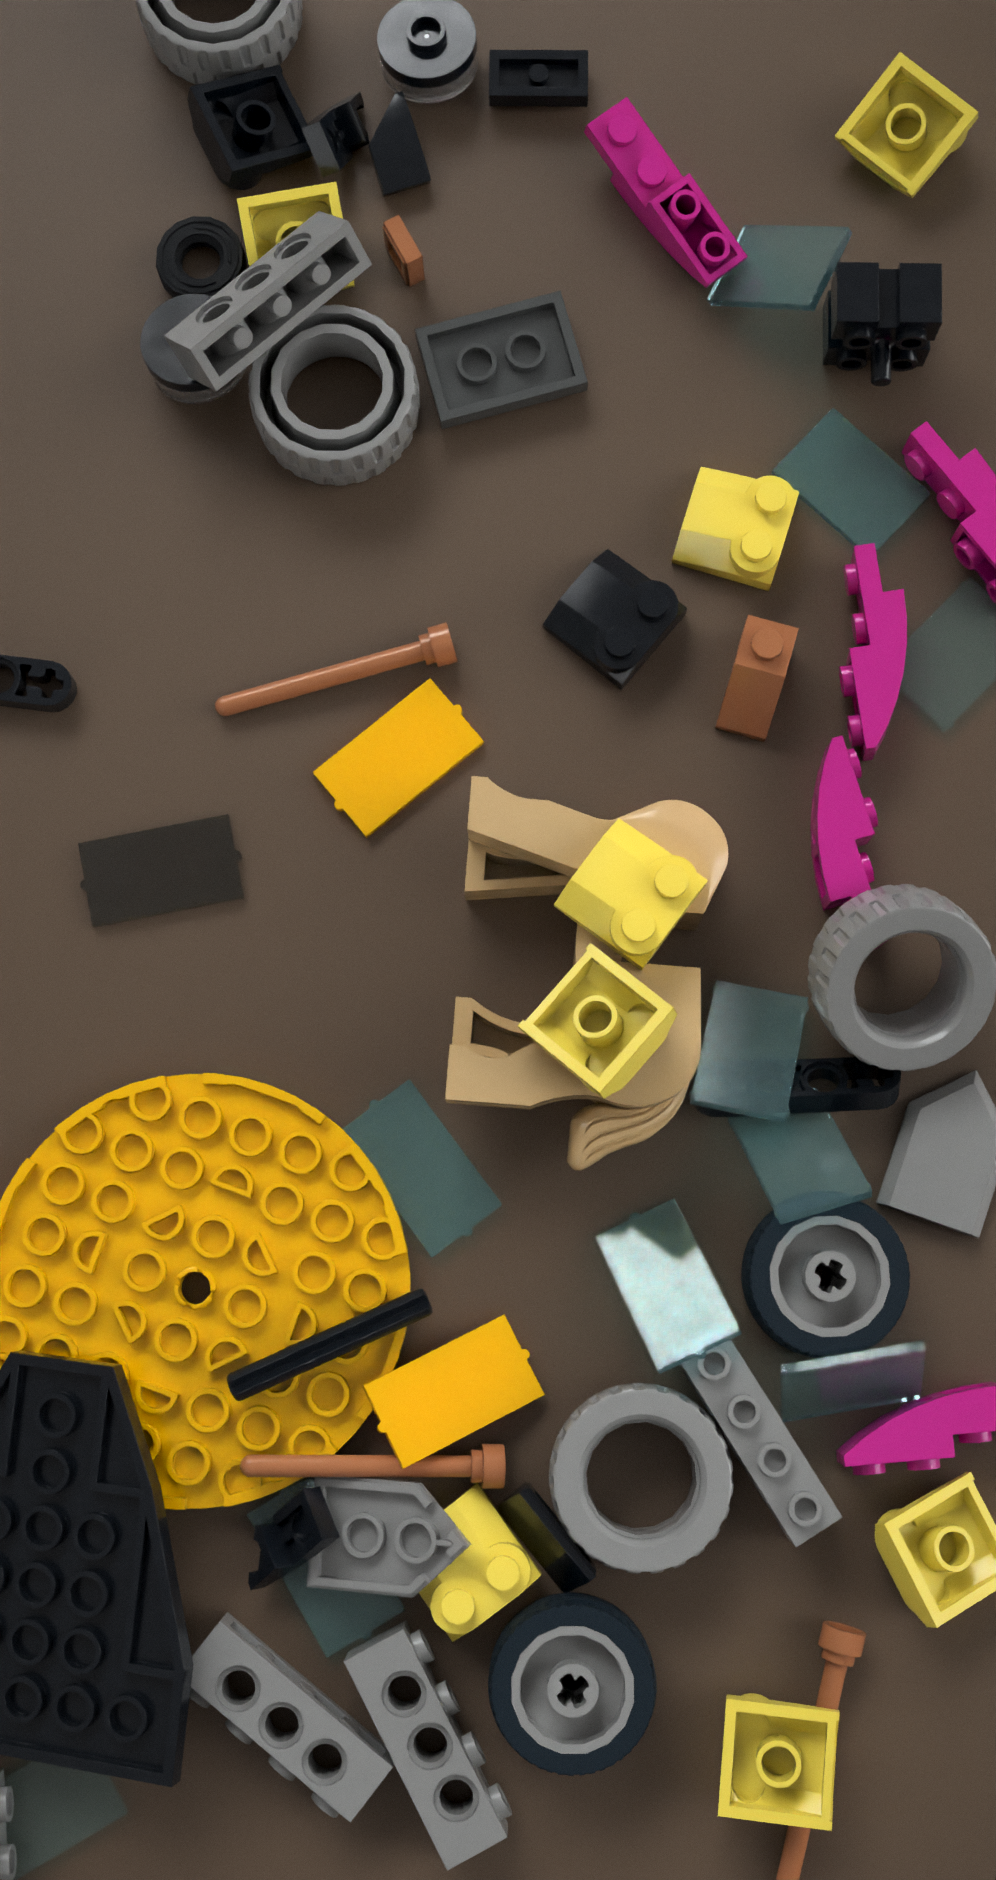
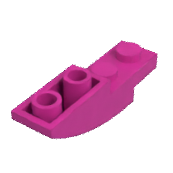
[584,97,748,288]
[901,421,996,604]
[839,543,907,761]
[810,735,888,950]
[836,1382,996,1475]

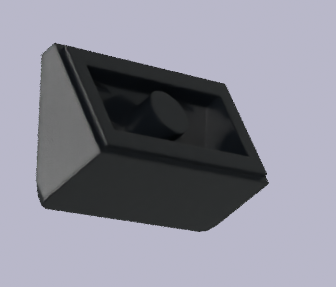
[497,1482,597,1592]

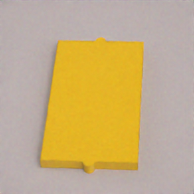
[313,678,484,838]
[362,1314,545,1469]

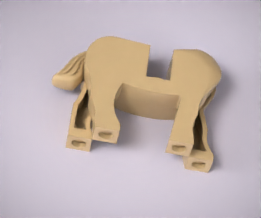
[445,776,728,1171]

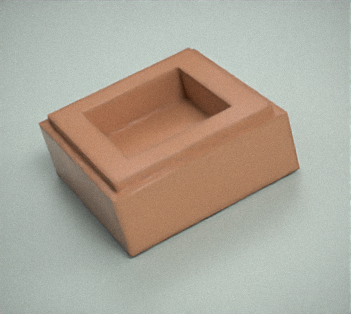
[382,215,425,287]

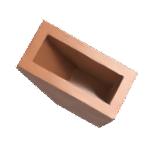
[715,615,799,742]

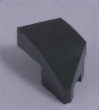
[368,91,431,197]
[302,92,369,177]
[248,1486,340,1590]

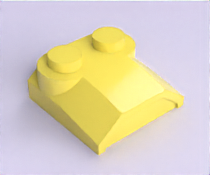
[835,52,978,198]
[237,182,355,290]
[672,467,799,591]
[554,819,708,971]
[518,943,677,1099]
[875,1472,996,1628]
[419,1483,542,1642]
[718,1693,840,1831]

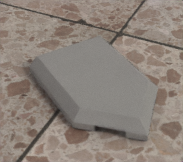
[876,1070,996,1239]
[307,1477,471,1598]

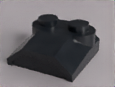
[187,64,313,190]
[543,549,687,690]

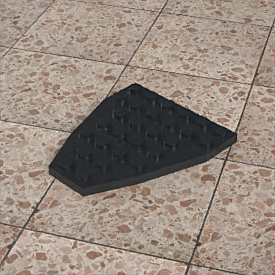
[0,1350,193,1787]

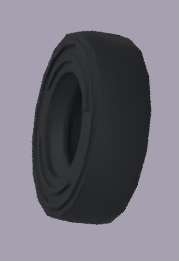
[156,216,246,298]

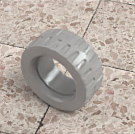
[136,0,303,85]
[248,304,420,486]
[807,884,996,1071]
[549,1383,734,1574]

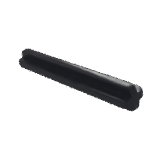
[226,1289,433,1401]

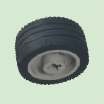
[741,1193,910,1360]
[488,1592,657,1776]

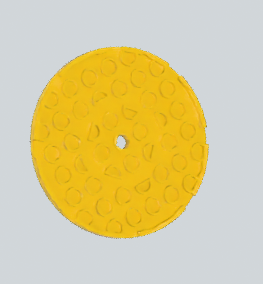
[0,1073,411,1510]

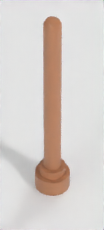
[215,622,458,716]
[240,1444,506,1489]
[776,1621,866,1880]

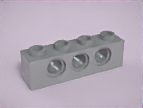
[164,211,372,391]
[671,1322,843,1547]
[190,1612,394,1823]
[343,1620,512,1871]

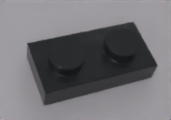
[489,50,588,107]

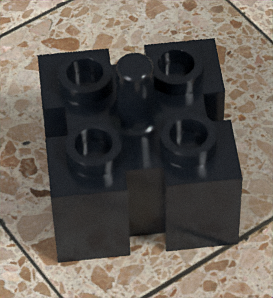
[823,262,942,387]

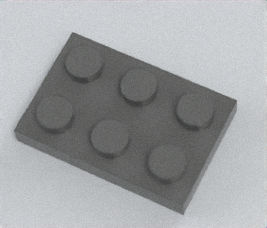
[415,290,588,429]

